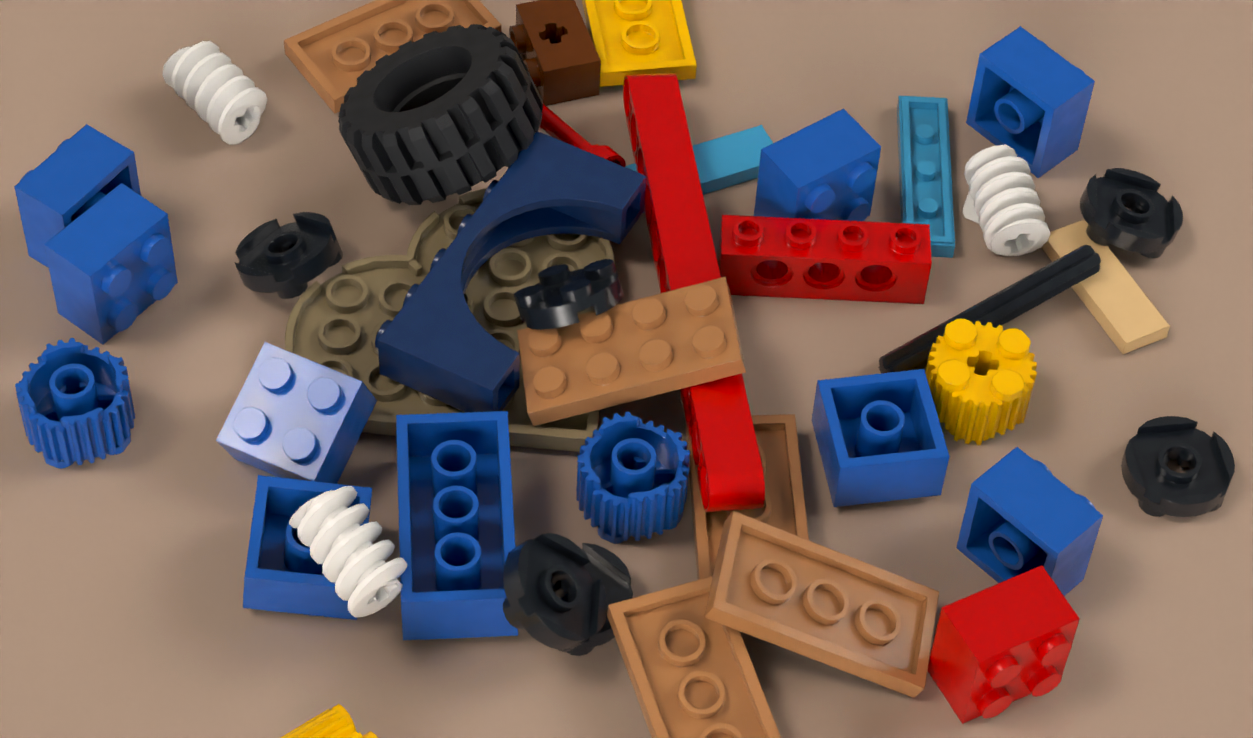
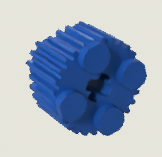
[15,338,135,469]
[576,411,690,544]

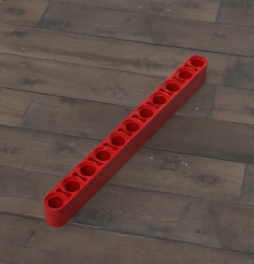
[623,73,765,512]

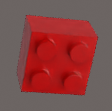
[927,565,1080,724]

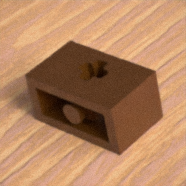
[509,0,601,106]

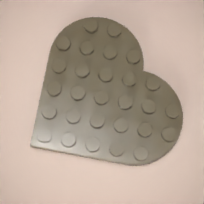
[285,188,615,452]

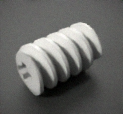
[162,41,267,145]
[964,145,1050,256]
[289,486,408,617]

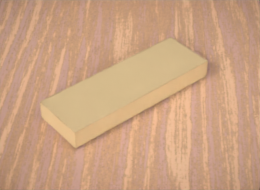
[1041,219,1170,354]

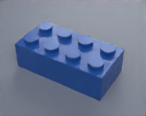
[396,411,518,641]

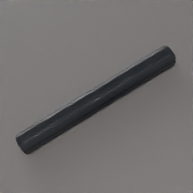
[878,245,1101,373]

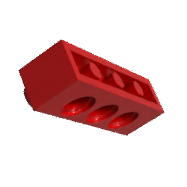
[718,215,932,304]

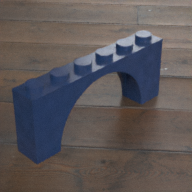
[375,132,646,412]

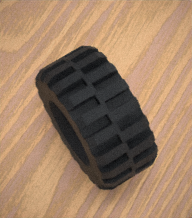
[338,24,543,205]

